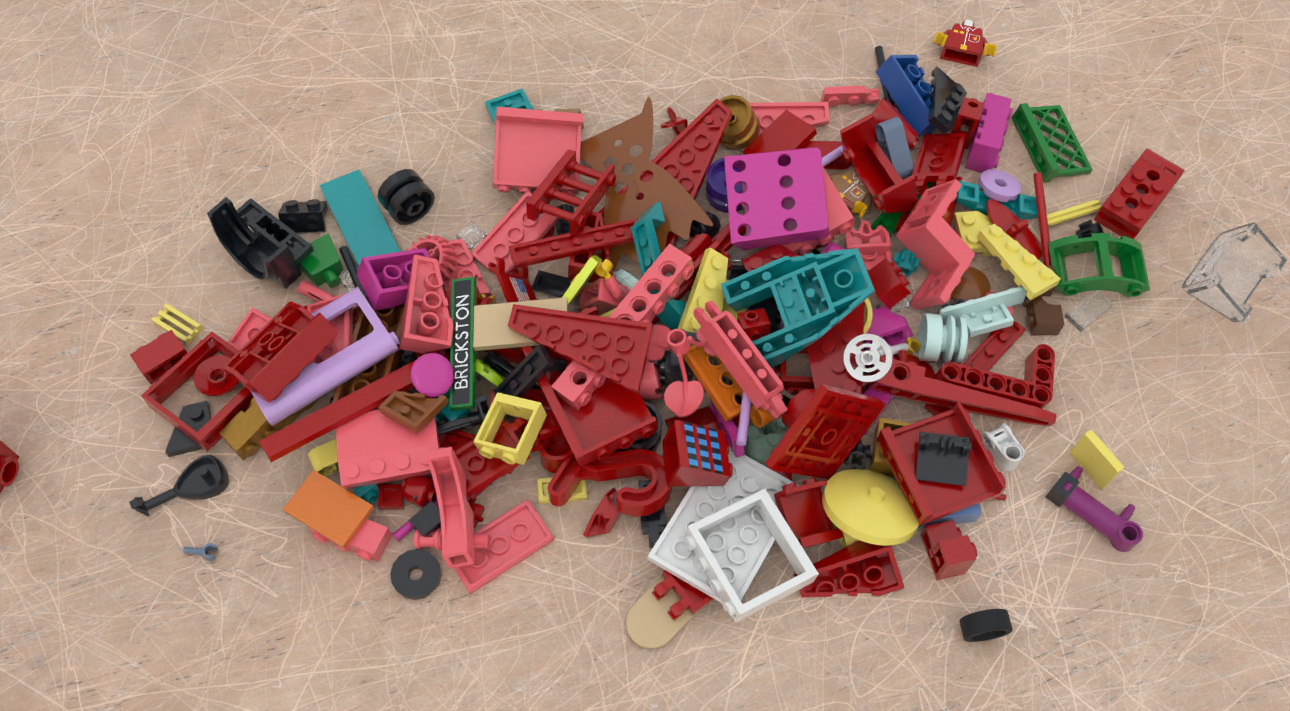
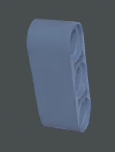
[875,117,914,179]

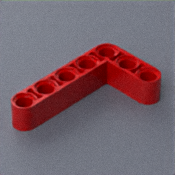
[933,344,1055,409]

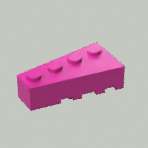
[965,92,1013,173]

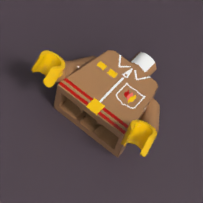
[829,170,872,218]

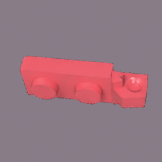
[821,85,880,106]

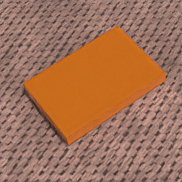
[283,470,375,549]

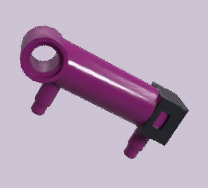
[1045,466,1143,552]

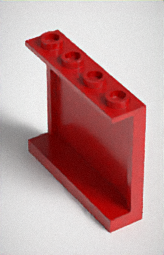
[876,402,1006,526]

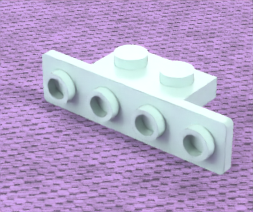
[939,286,1026,337]

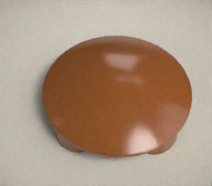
[950,267,990,302]

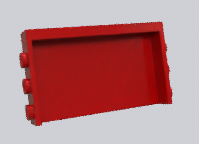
[521,306,659,468]

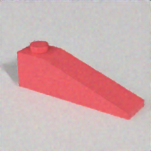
[399,255,453,353]

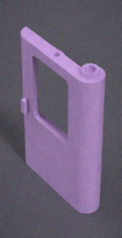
[251,287,400,426]

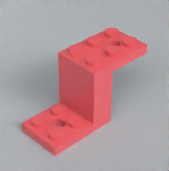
[896,179,975,310]

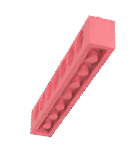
[551,244,694,410]

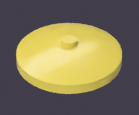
[822,469,919,546]

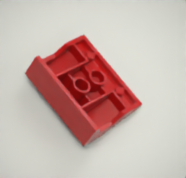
[222,301,338,403]

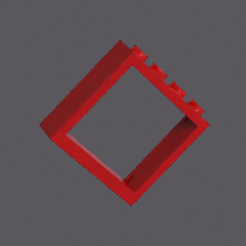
[141,331,254,452]

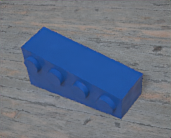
[876,55,936,136]

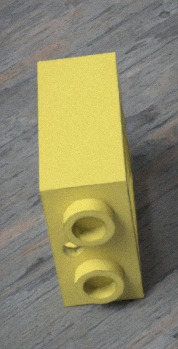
[474,392,547,465]

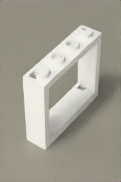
[684,489,819,623]

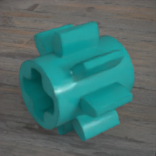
[892,249,921,276]

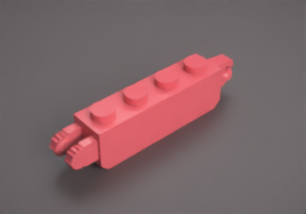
[694,301,788,419]

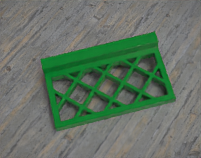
[1011,103,1093,183]

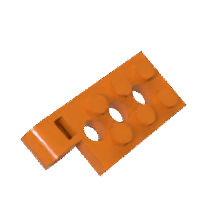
[682,345,782,428]

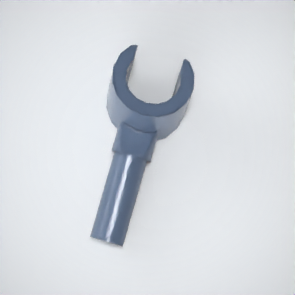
[183,543,218,561]

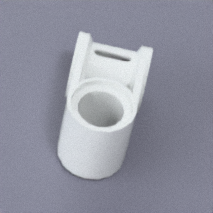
[981,423,1025,471]

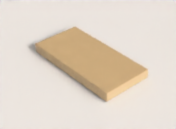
[473,297,568,351]

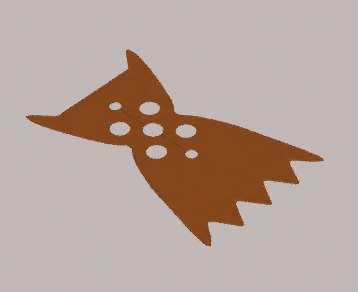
[580,97,713,272]

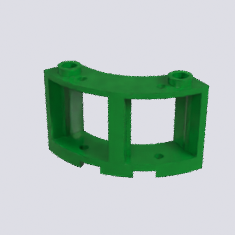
[1048,233,1150,297]

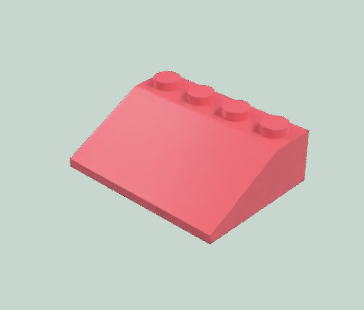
[336,410,440,489]

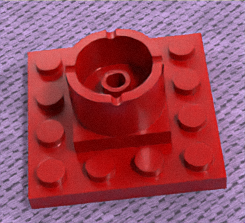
[765,384,886,480]

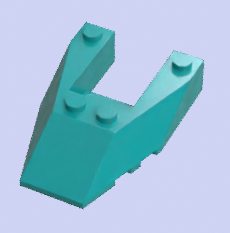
[721,248,875,368]

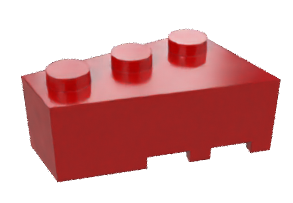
[568,211,613,283]

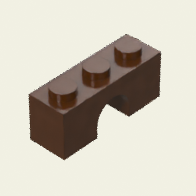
[1022,266,1065,336]

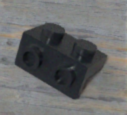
[278,199,328,233]

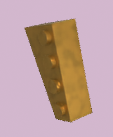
[219,397,318,461]

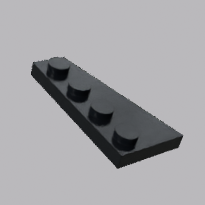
[928,67,967,135]

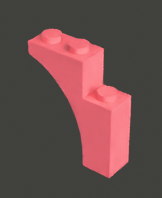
[427,447,474,568]

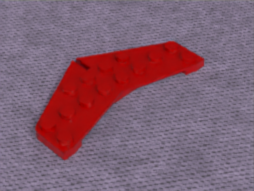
[741,244,865,394]

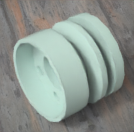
[918,313,968,364]

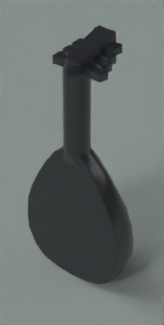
[129,455,229,517]

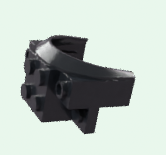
[207,197,314,289]

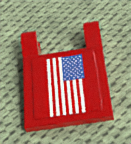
[488,257,537,303]

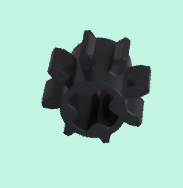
[1076,220,1104,239]
[844,439,872,469]

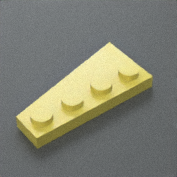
[677,248,728,342]

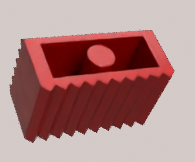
[868,258,910,309]

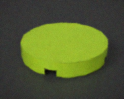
[476,358,505,386]

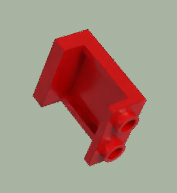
[774,478,844,549]

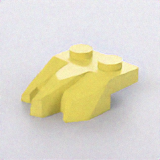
[953,211,993,257]

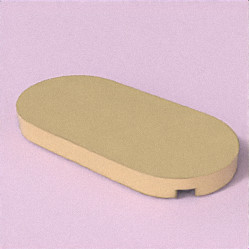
[626,576,700,649]

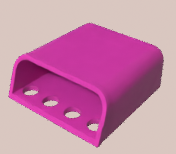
[724,148,829,251]

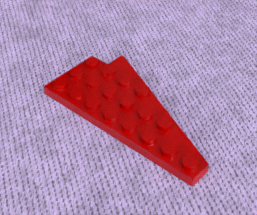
[599,98,733,250]

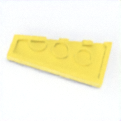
[977,224,1061,300]

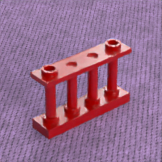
[526,149,616,235]

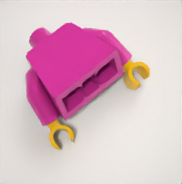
[863,307,921,368]

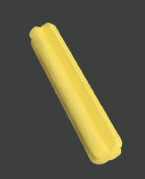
[1047,200,1101,227]

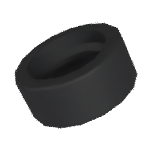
[959,609,1013,642]

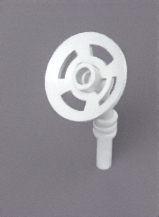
[843,334,909,382]

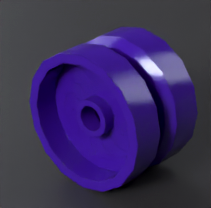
[706,158,743,213]

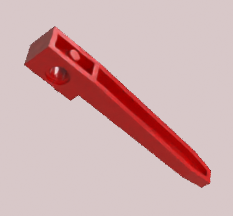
[868,355,1057,426]

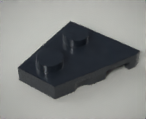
[165,401,215,457]

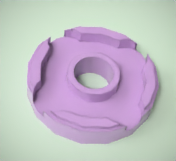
[978,169,1021,202]

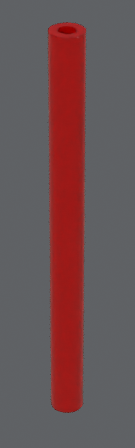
[1033,172,1052,266]

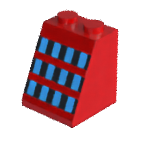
[662,420,733,487]

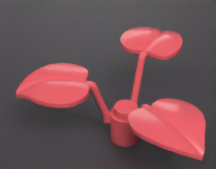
[647,325,717,418]

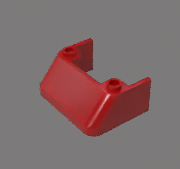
[840,114,917,213]

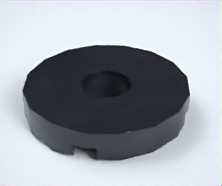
[390,549,442,600]

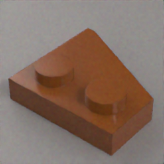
[378,391,448,434]

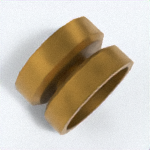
[720,95,760,150]

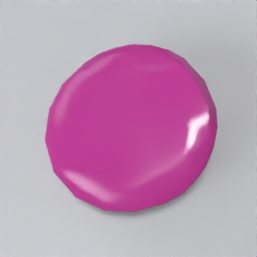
[411,353,454,397]

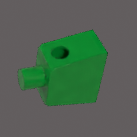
[298,233,344,288]

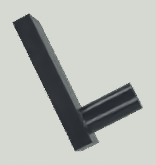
[494,345,566,398]

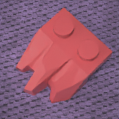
[845,220,892,272]

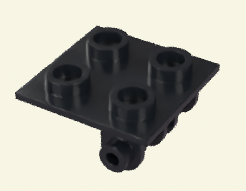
[916,432,972,486]

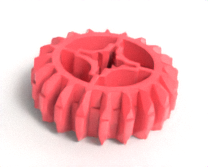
[406,234,459,286]

